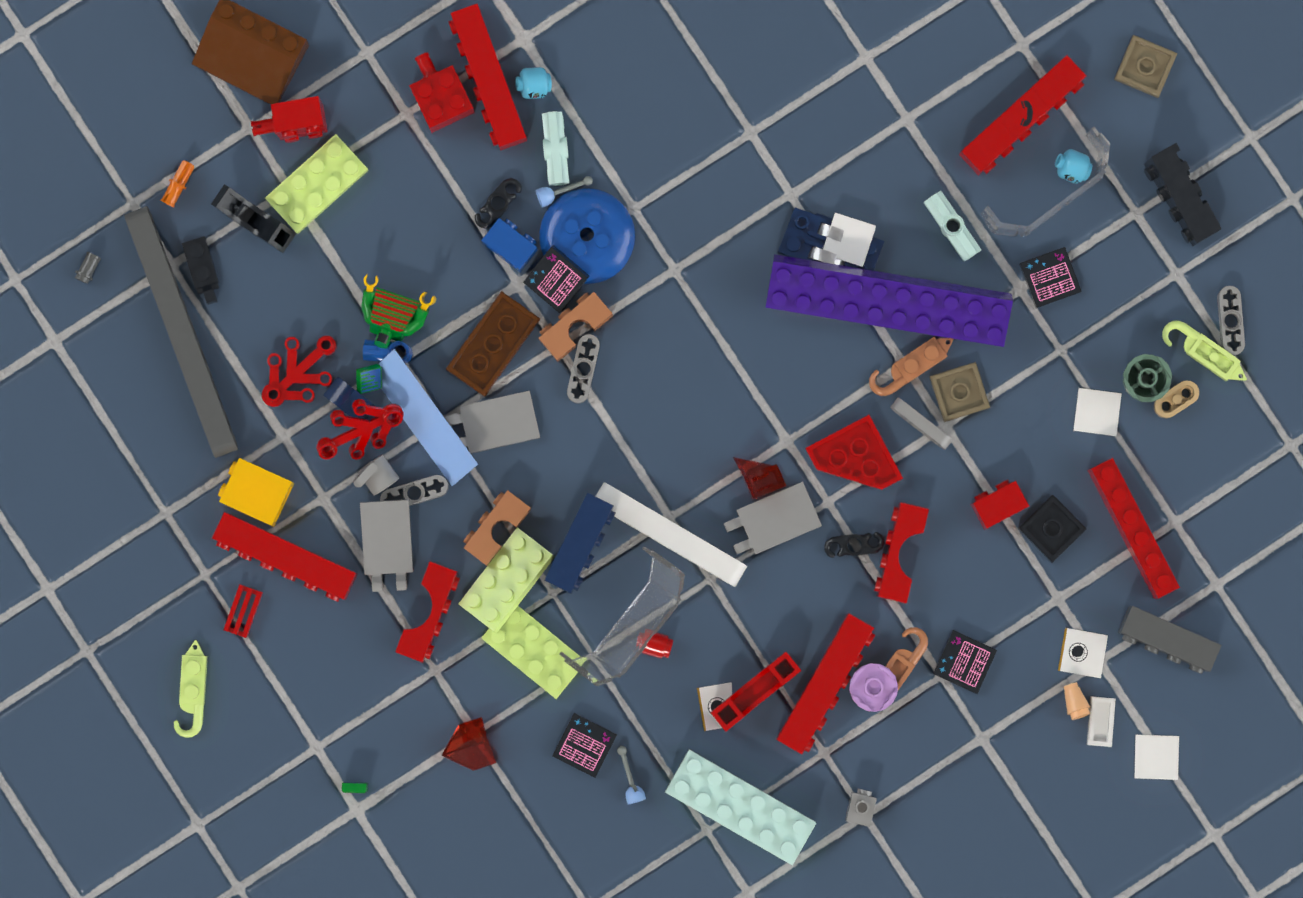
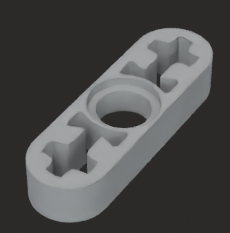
[1217,286,1245,356]
[567,334,600,404]
[890,398,953,450]
[380,475,449,506]

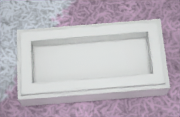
[1087,696,1116,747]

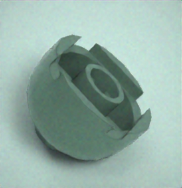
[1123,354,1172,402]

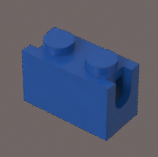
[481,218,538,273]

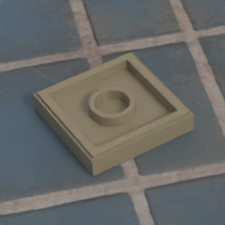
[1114,35,1177,98]
[929,362,990,422]

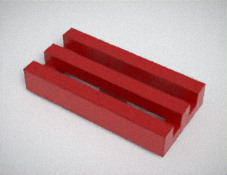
[223,584,263,638]

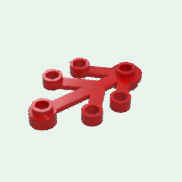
[262,336,337,407]
[316,399,404,460]

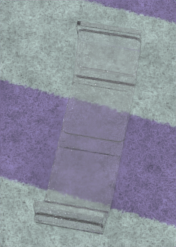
[981,127,1110,237]
[559,546,685,687]

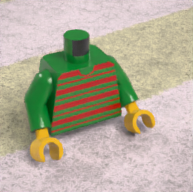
[361,274,436,349]

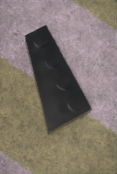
[1144,143,1221,246]

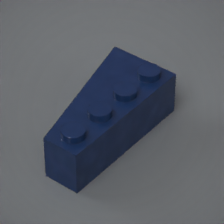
[544,493,616,594]

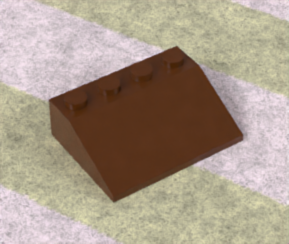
[192,0,310,105]

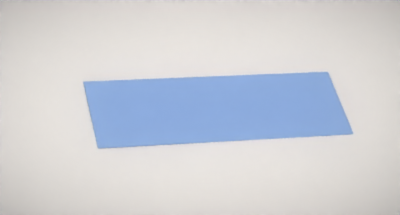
[378,349,478,486]

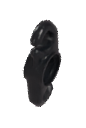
[475,178,522,229]
[824,532,885,558]

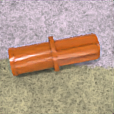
[160,160,194,208]

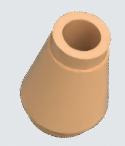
[1063,682,1091,720]

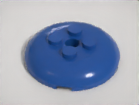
[539,188,635,284]

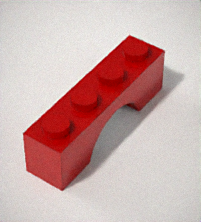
[874,502,929,604]
[395,561,460,662]
[710,652,802,732]

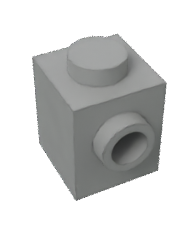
[845,789,877,827]

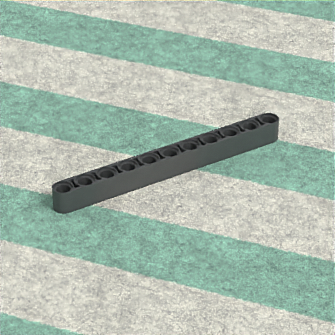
[124,206,238,458]

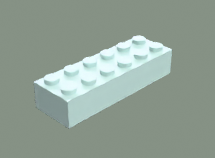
[665,749,816,866]

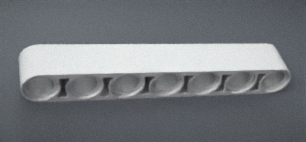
[595,482,747,587]

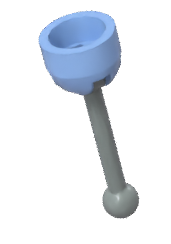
[535,176,593,208]
[617,746,646,805]

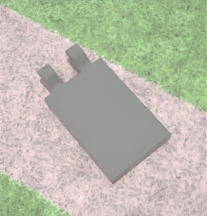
[444,391,540,454]
[724,482,822,555]
[360,499,414,592]

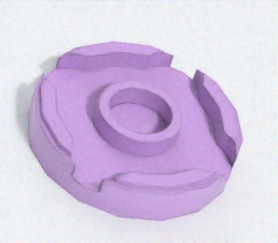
[849,663,898,712]

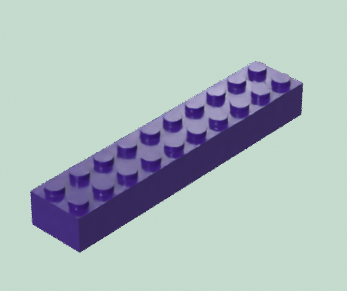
[765,254,1013,347]

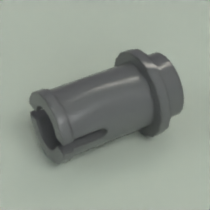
[75,252,101,284]

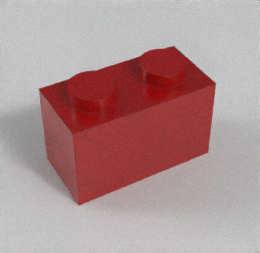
[971,479,1029,530]

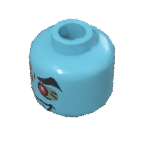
[515,67,552,99]
[1055,149,1093,184]

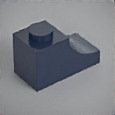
[323,377,375,420]

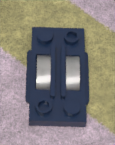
[778,207,885,271]

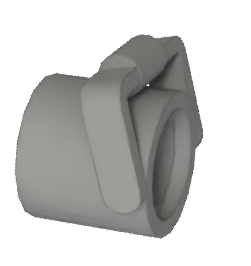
[353,454,399,496]

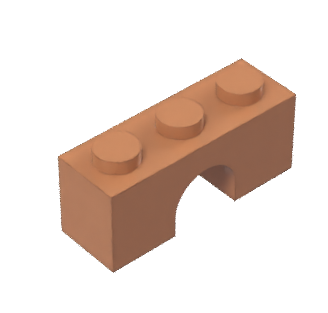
[539,292,613,362]
[463,490,531,566]

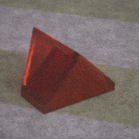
[733,457,787,501]
[441,717,496,771]

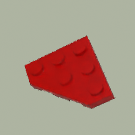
[805,415,903,490]

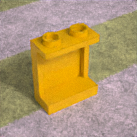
[218,458,294,527]

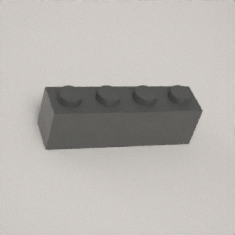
[1118,606,1222,674]

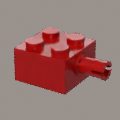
[409,52,475,133]
[251,96,328,143]

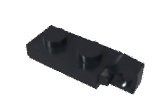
[182,236,219,305]

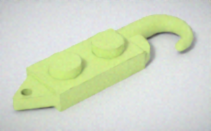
[1162,321,1247,381]
[174,640,208,738]

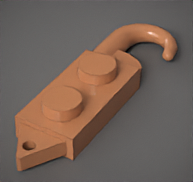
[869,337,954,396]
[869,627,928,712]

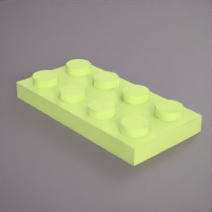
[265,134,369,234]
[458,527,555,634]
[482,606,587,699]

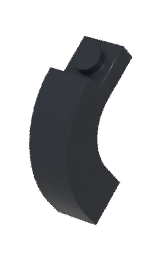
[211,184,297,253]

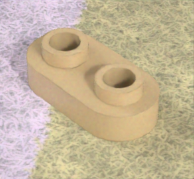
[1154,381,1199,418]

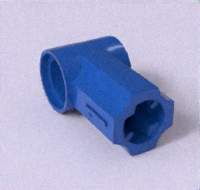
[363,340,413,364]

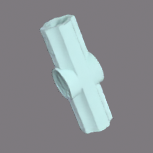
[542,111,569,186]
[924,191,981,262]

